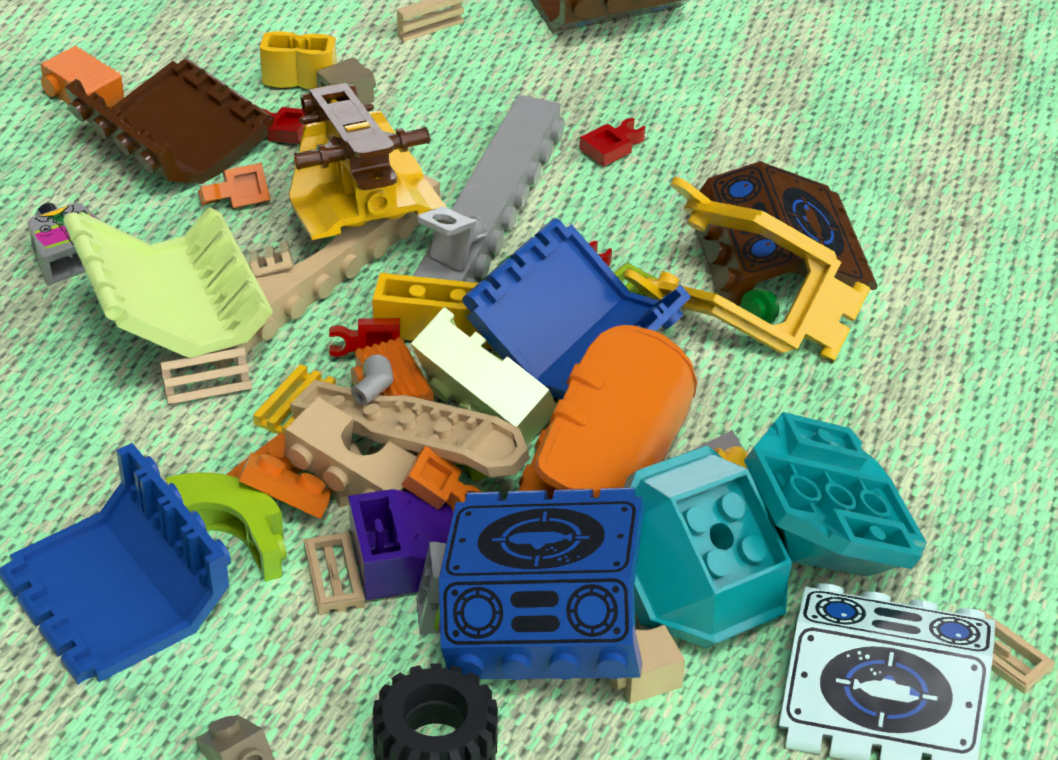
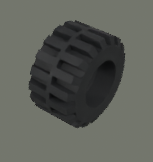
[372,663,498,760]

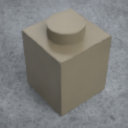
[316,57,376,105]

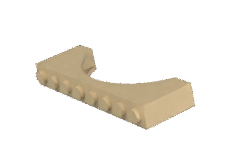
[209,174,440,368]

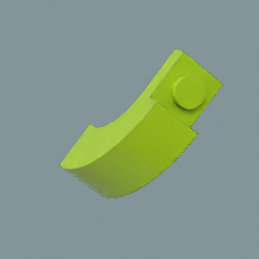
[165,472,287,582]

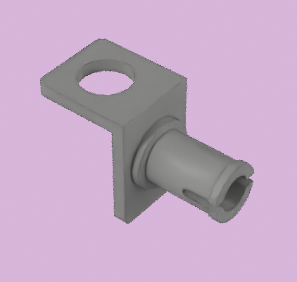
[417,206,487,271]

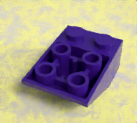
[348,489,453,600]

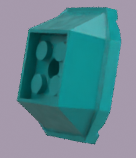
[744,412,927,576]
[623,445,792,648]

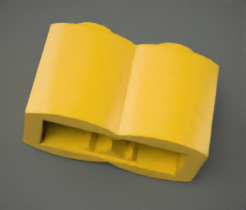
[259,31,337,89]

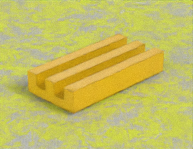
[253,364,336,434]

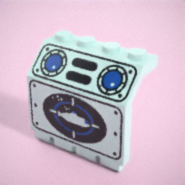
[779,583,996,760]

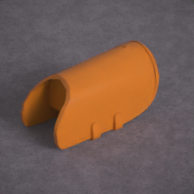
[518,325,697,499]

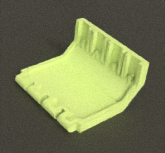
[63,207,273,358]

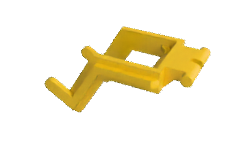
[623,177,870,362]

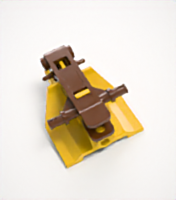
[288,82,447,240]

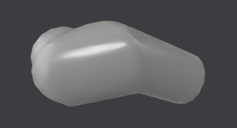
[351,354,393,406]

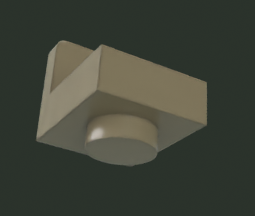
[195,715,275,760]

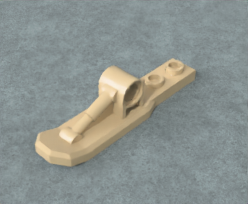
[290,380,529,478]

